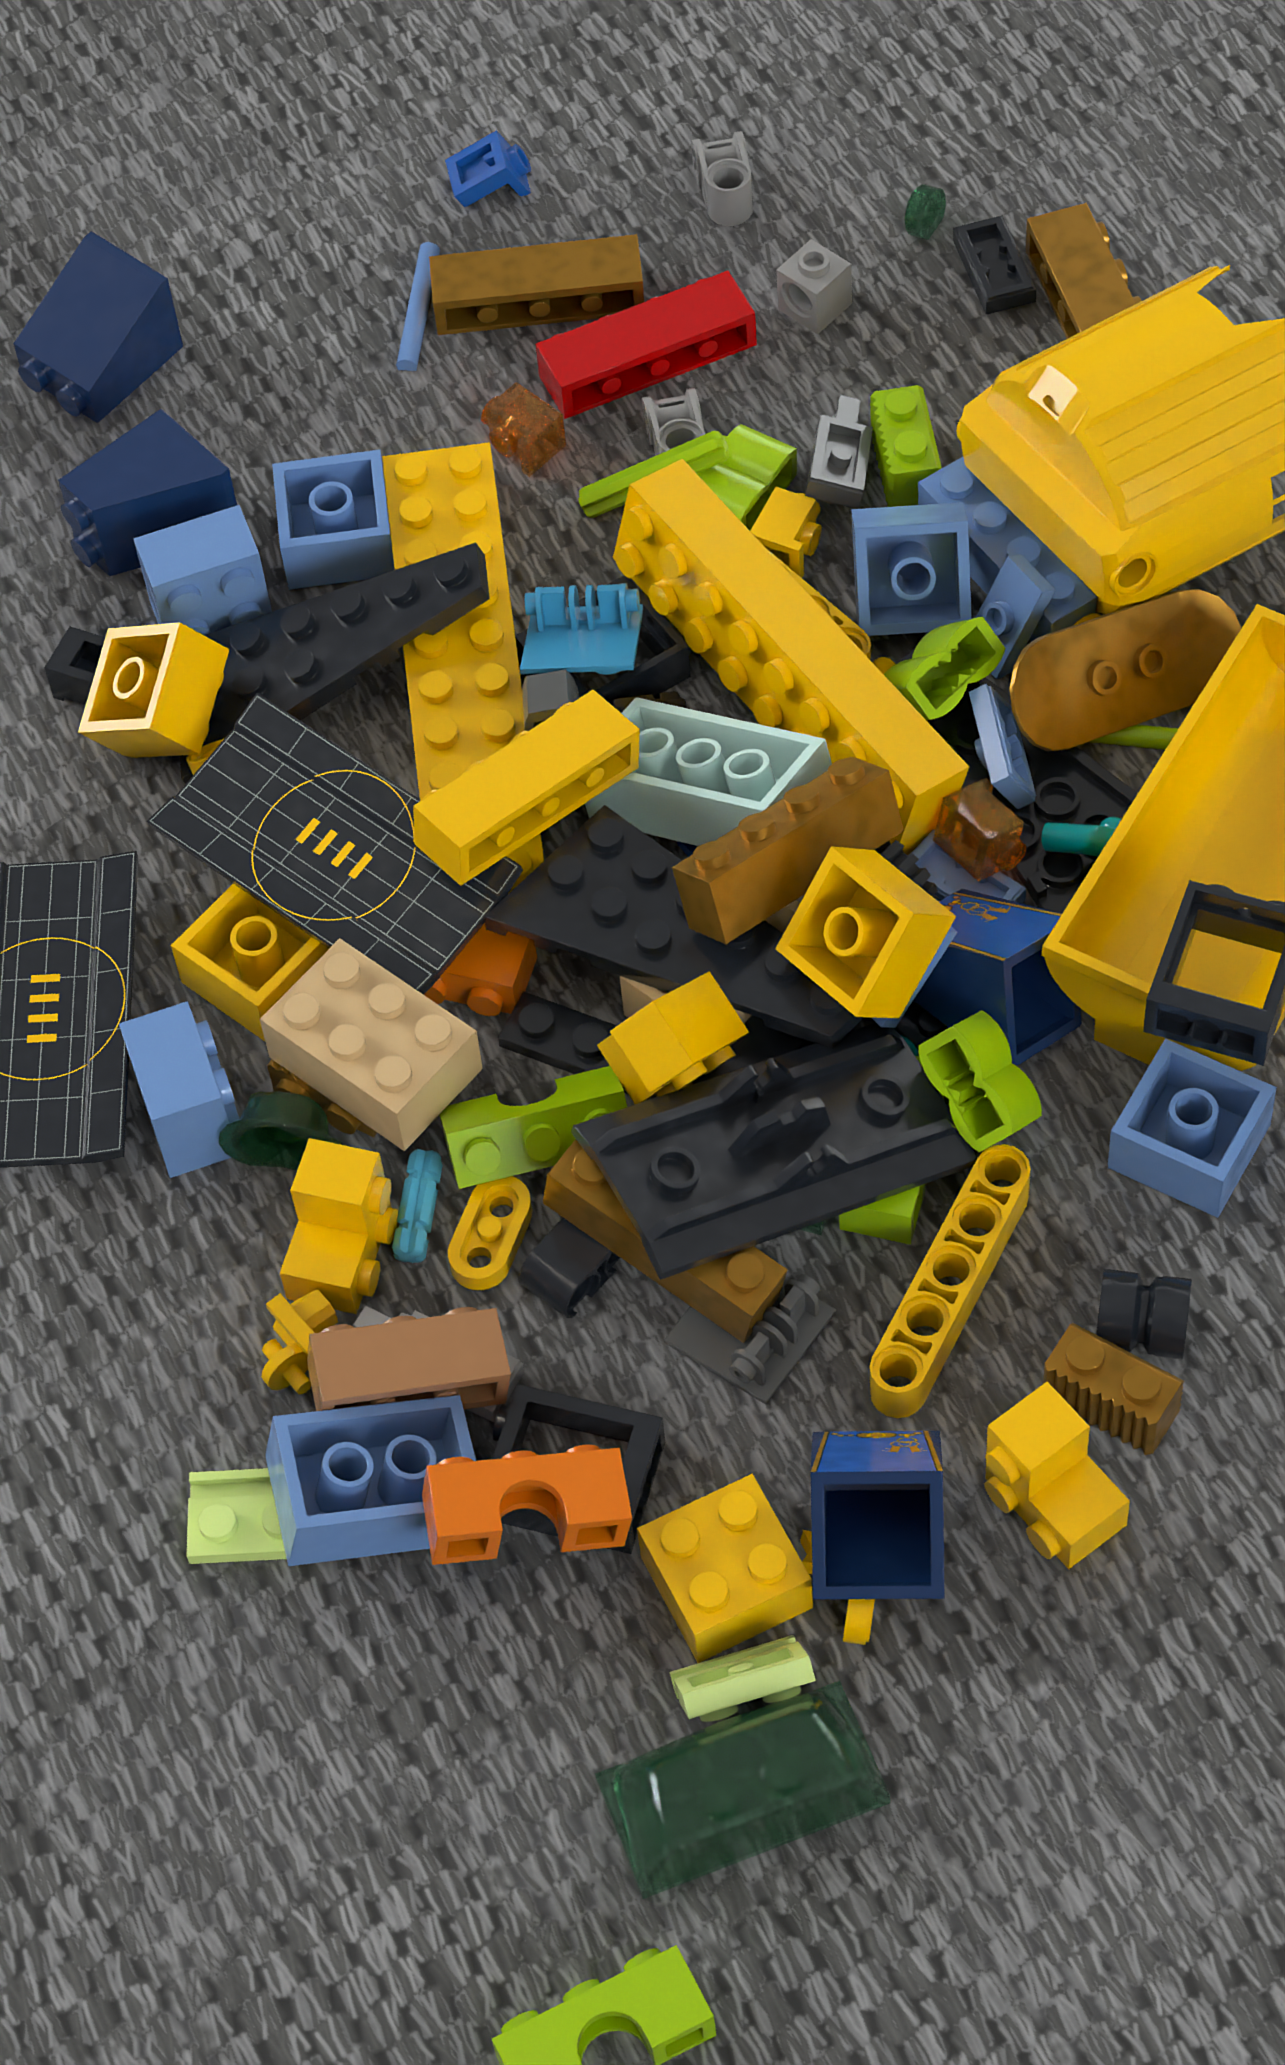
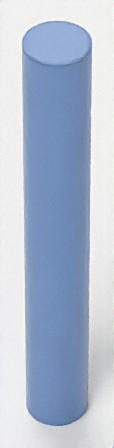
[396,242,440,371]

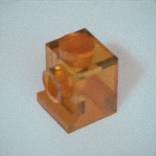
[481,382,566,477]
[933,778,1027,882]

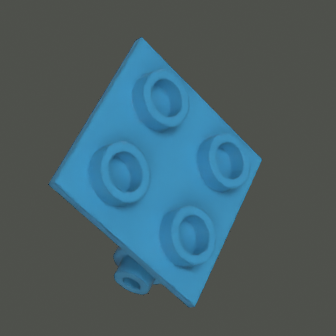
[520,583,643,675]

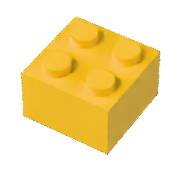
[78,622,229,758]
[775,846,956,1018]
[171,884,329,1041]
[637,1474,813,1663]

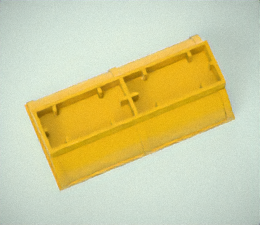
[1042,604,1285,1071]

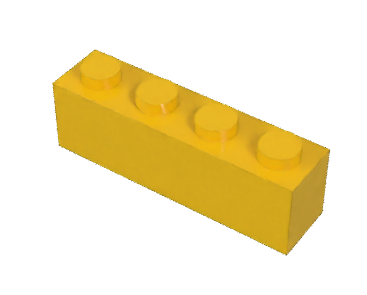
[413,690,640,886]

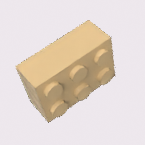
[260,938,483,1151]

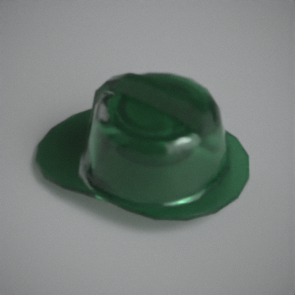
[219,1091,346,1170]

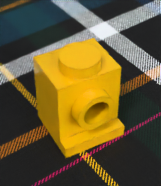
[750,487,822,578]

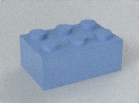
[265,1395,476,1566]

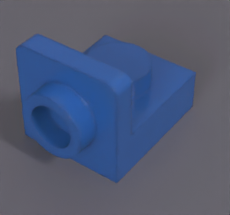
[445,130,531,207]

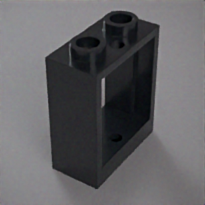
[515,575,693,702]
[1143,880,1285,1066]
[484,1384,666,1554]

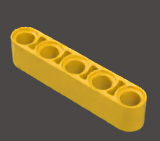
[870,1144,1031,1418]

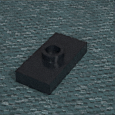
[953,215,1036,315]

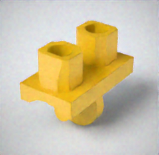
[261,1289,338,1395]

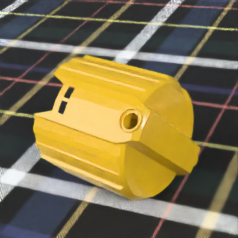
[956,265,1285,614]

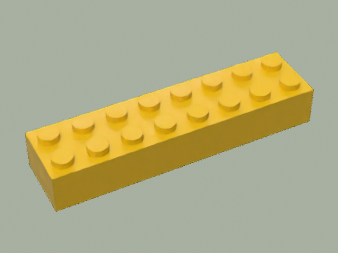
[613,459,969,855]

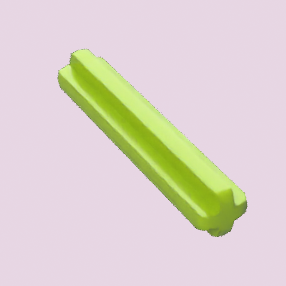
[578,431,729,518]

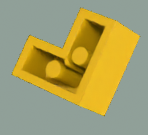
[597,971,749,1104]
[280,1138,398,1314]
[984,1382,1130,1569]

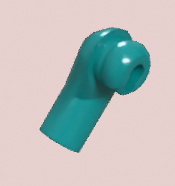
[1041,817,1122,857]

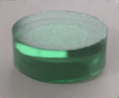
[904,184,946,240]

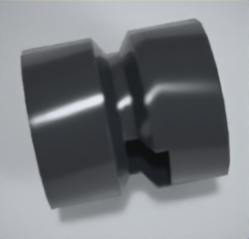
[1096,1269,1192,1360]

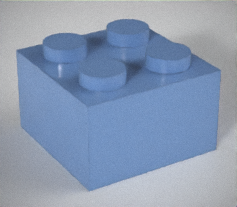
[272,450,395,590]
[851,502,971,636]
[133,505,272,635]
[119,1001,243,1178]
[1108,1038,1277,1218]

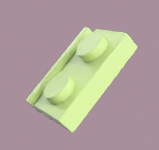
[187,1468,286,1564]
[669,1635,816,1722]

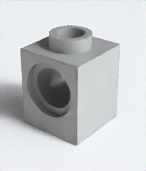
[776,239,852,334]

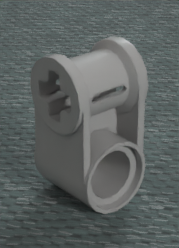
[691,131,753,226]
[641,388,705,455]

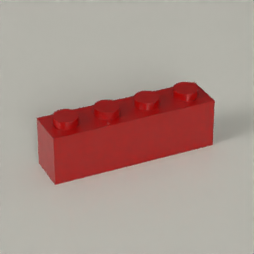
[535,270,757,419]

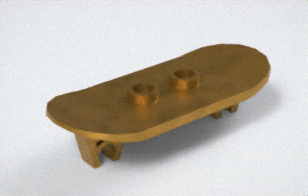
[1009,589,1241,751]

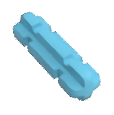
[392,1149,443,1263]

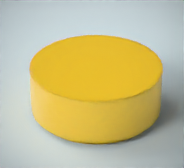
[843,1599,875,1645]

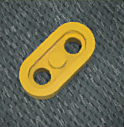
[448,1176,533,1290]

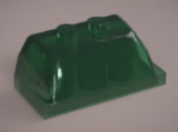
[595,1680,890,1899]

